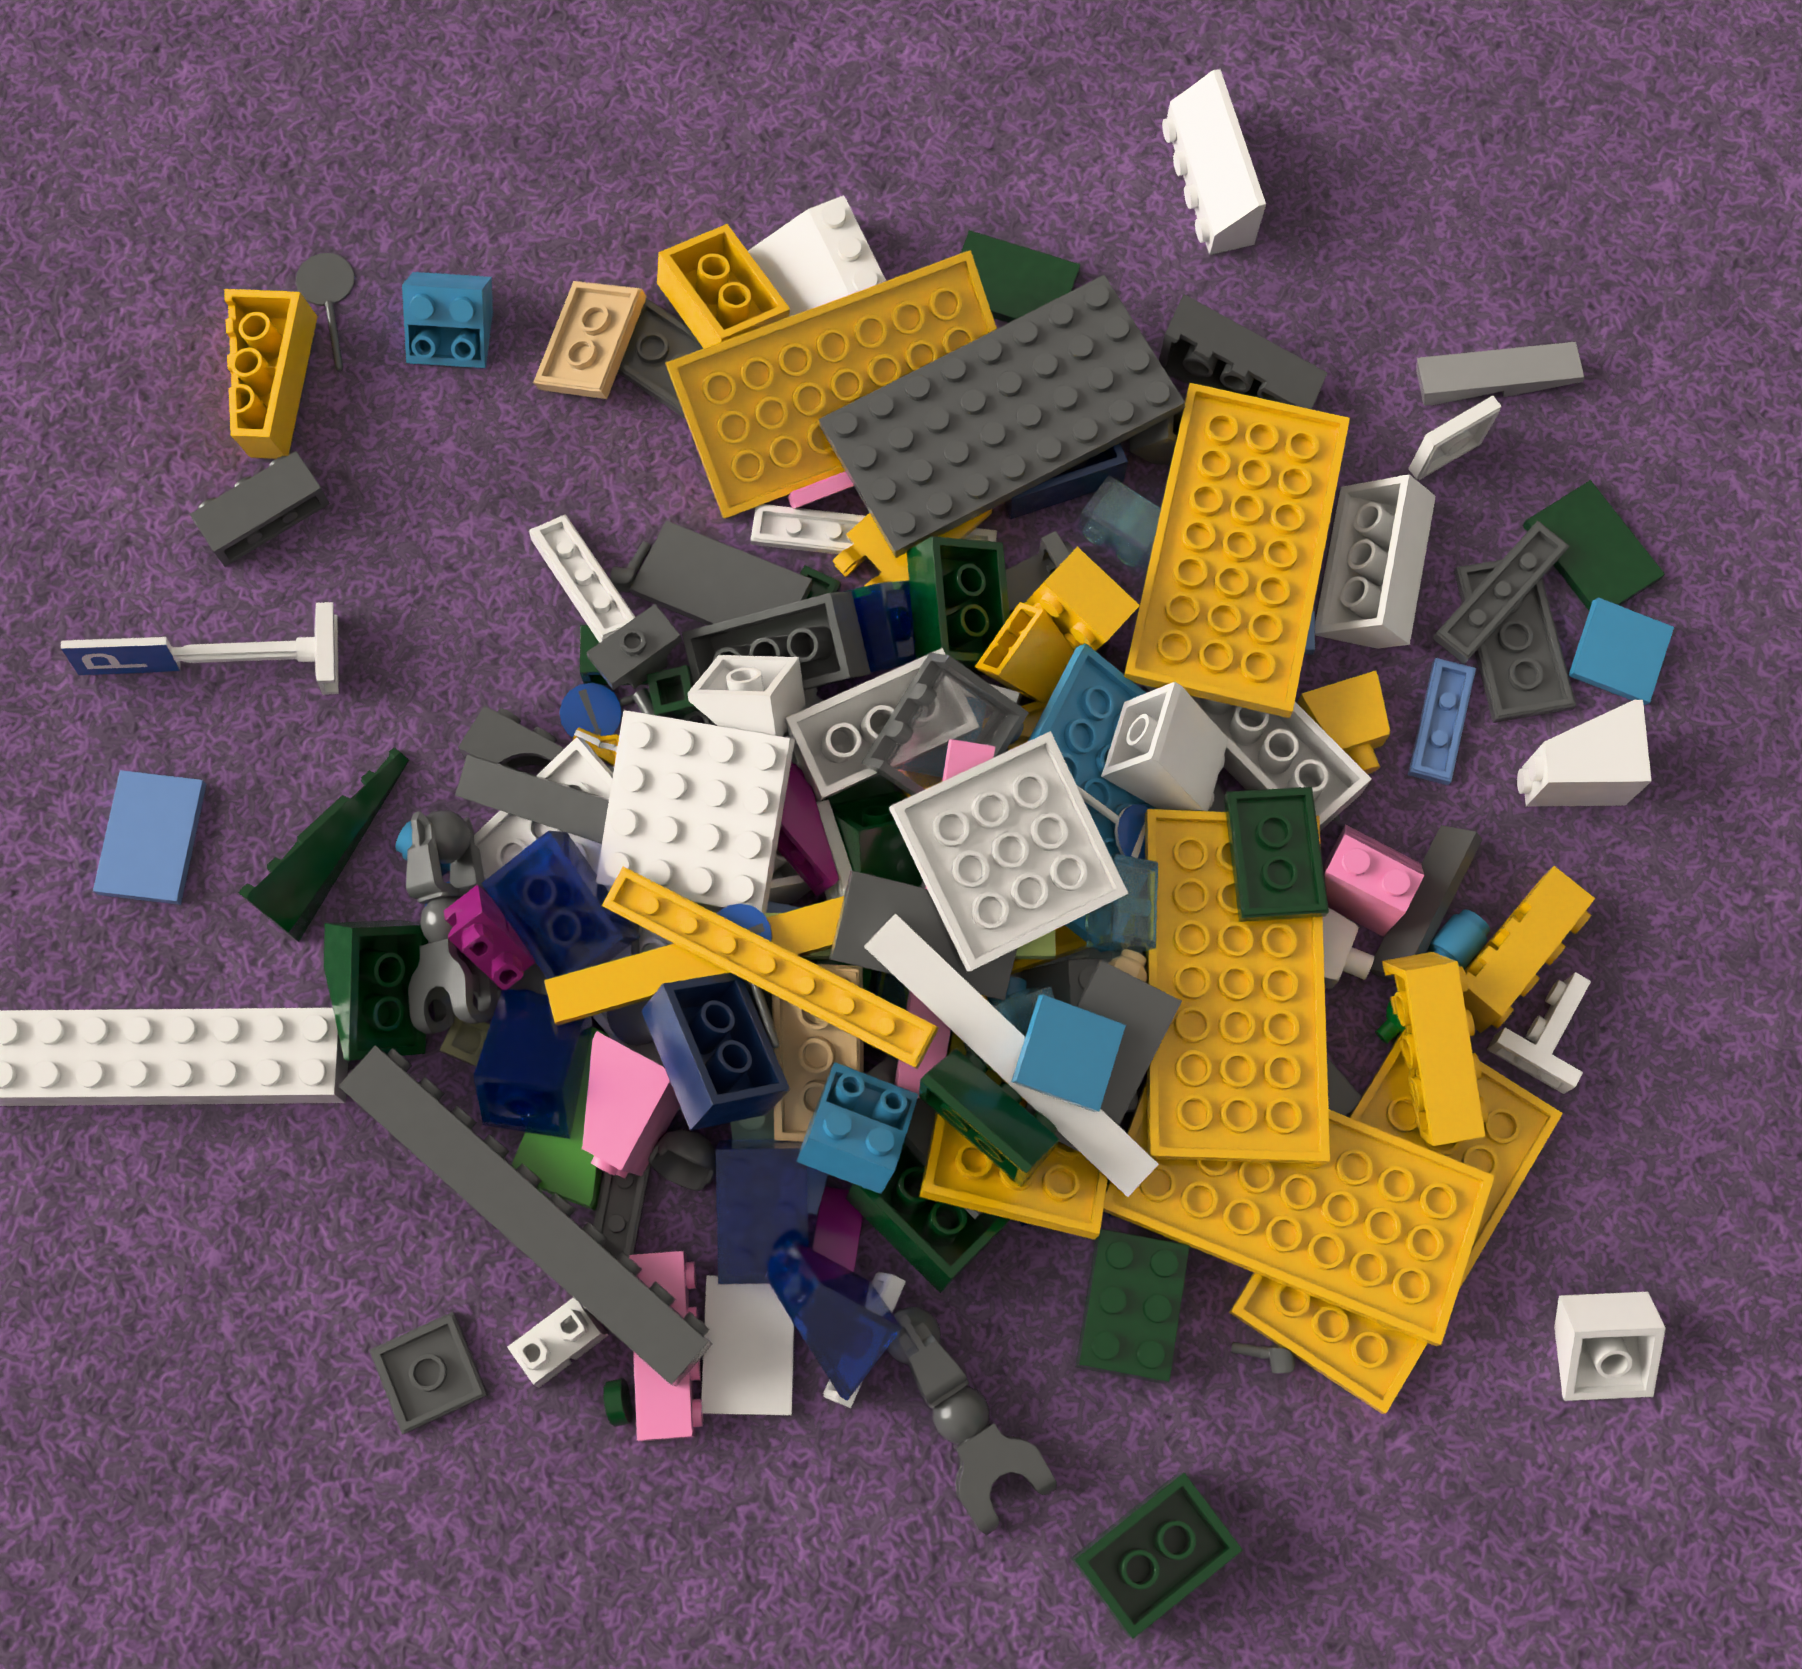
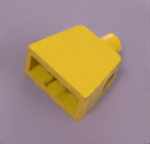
[975,602,1074,703]
[1297,670,1390,775]

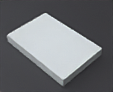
[701,1276,796,1416]

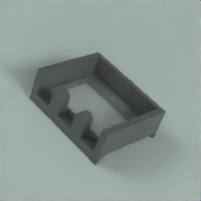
[862,652,1029,796]

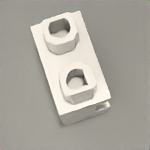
[508,1298,608,1388]

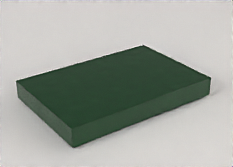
[961,230,1081,323]
[1523,480,1665,611]
[1224,787,1329,922]

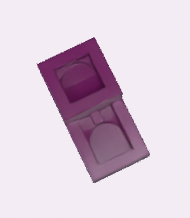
[809,1187,863,1280]

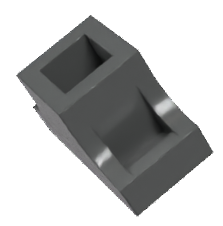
[586,604,682,690]

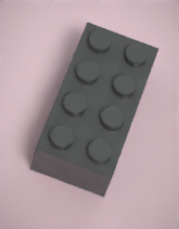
[682,591,871,714]

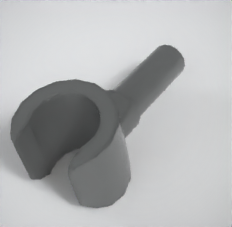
[610,541,651,593]
[1231,1342,1295,1373]

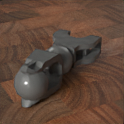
[406,810,498,1034]
[884,1307,1057,1536]

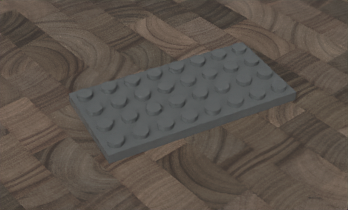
[818,275,1185,558]

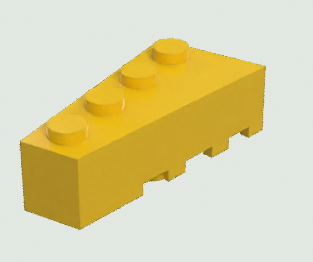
[224,289,318,459]
[1463,866,1595,1033]
[1382,952,1489,1146]

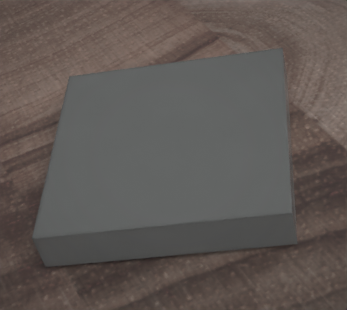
[369,1312,488,1435]

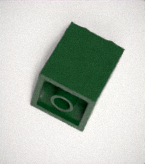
[831,791,923,887]

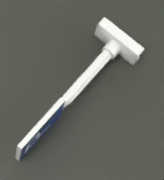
[61,602,339,695]

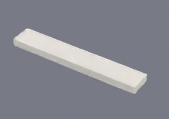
[751,504,997,554]

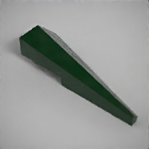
[238,748,409,942]

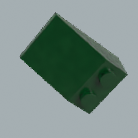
[324,920,428,1061]

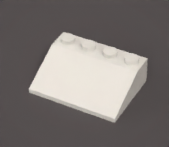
[748,195,886,317]

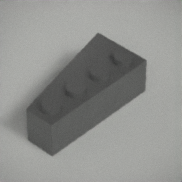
[1159,294,1327,409]

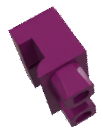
[444,884,535,990]

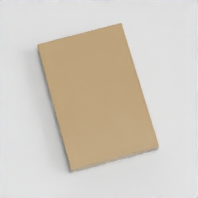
[533,281,647,399]

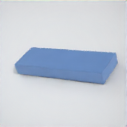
[1408,658,1476,786]

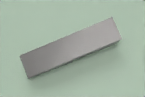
[1416,342,1584,406]

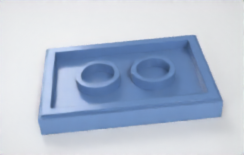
[93,770,207,905]

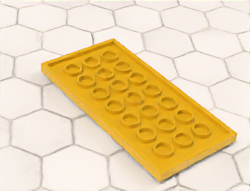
[665,250,997,518]
[1124,383,1350,718]
[1145,809,1330,1164]
[1229,1029,1563,1414]
[1103,1079,1495,1346]

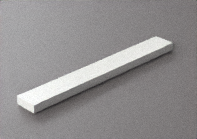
[864,914,1159,1197]

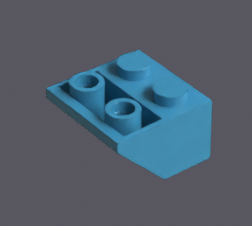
[402,272,493,368]
[796,1062,919,1194]

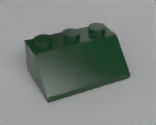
[919,1049,1060,1187]

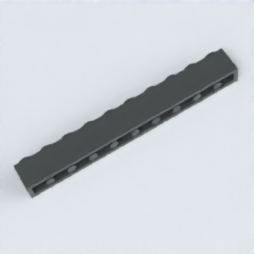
[338,1046,712,1387]

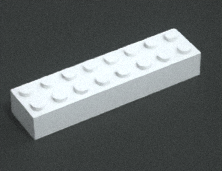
[0,1008,348,1106]

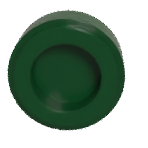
[603,1378,633,1427]

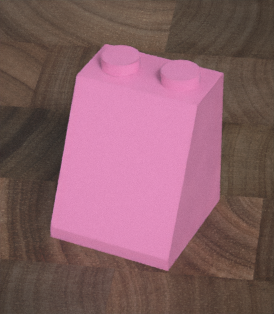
[1323,824,1424,937]
[582,1031,680,1179]

